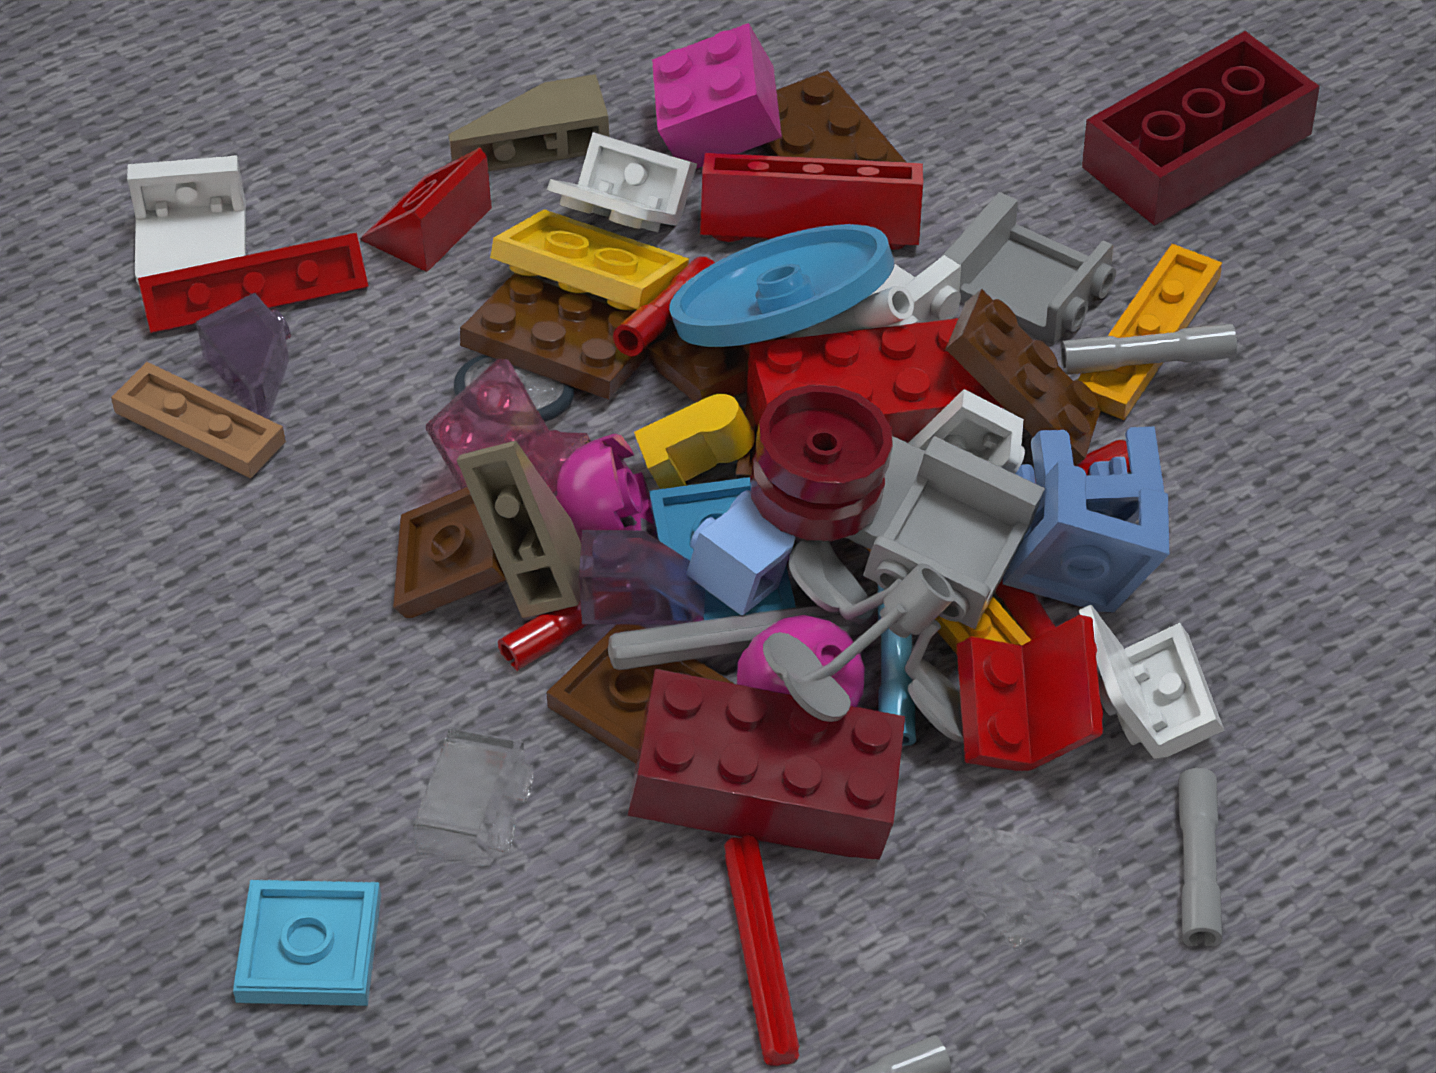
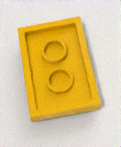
[490,209,689,310]

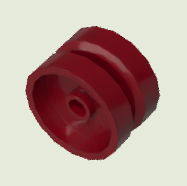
[750,385,893,541]

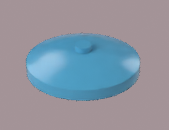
[669,224,895,347]

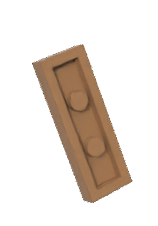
[111,362,286,479]

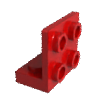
[956,615,1103,771]

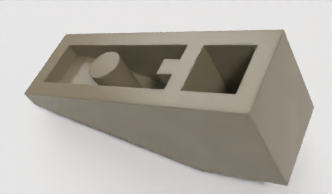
[448,74,610,172]
[457,441,592,618]

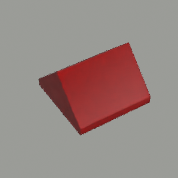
[360,148,492,272]

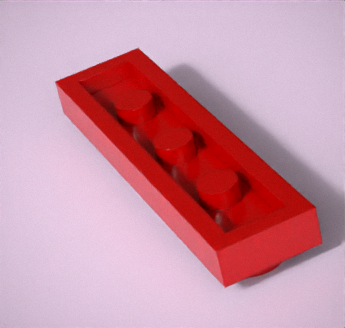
[138,232,369,333]

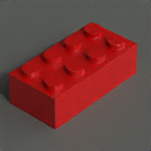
[747,318,1004,443]

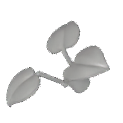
[763,539,964,743]

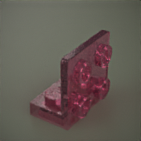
[425,359,591,493]

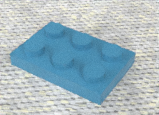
[649,477,796,625]

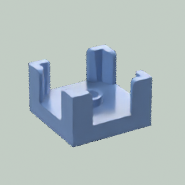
[1015,426,1165,531]
[1003,461,1169,612]

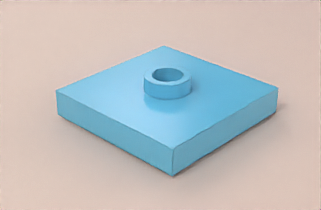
[233,880,381,1006]

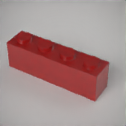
[700,153,923,250]

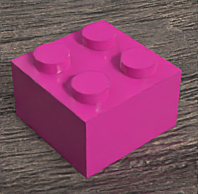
[652,23,782,169]

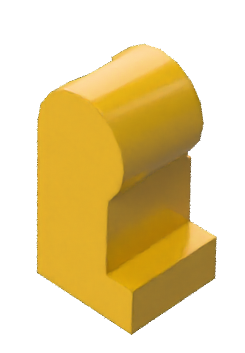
[634,394,755,489]

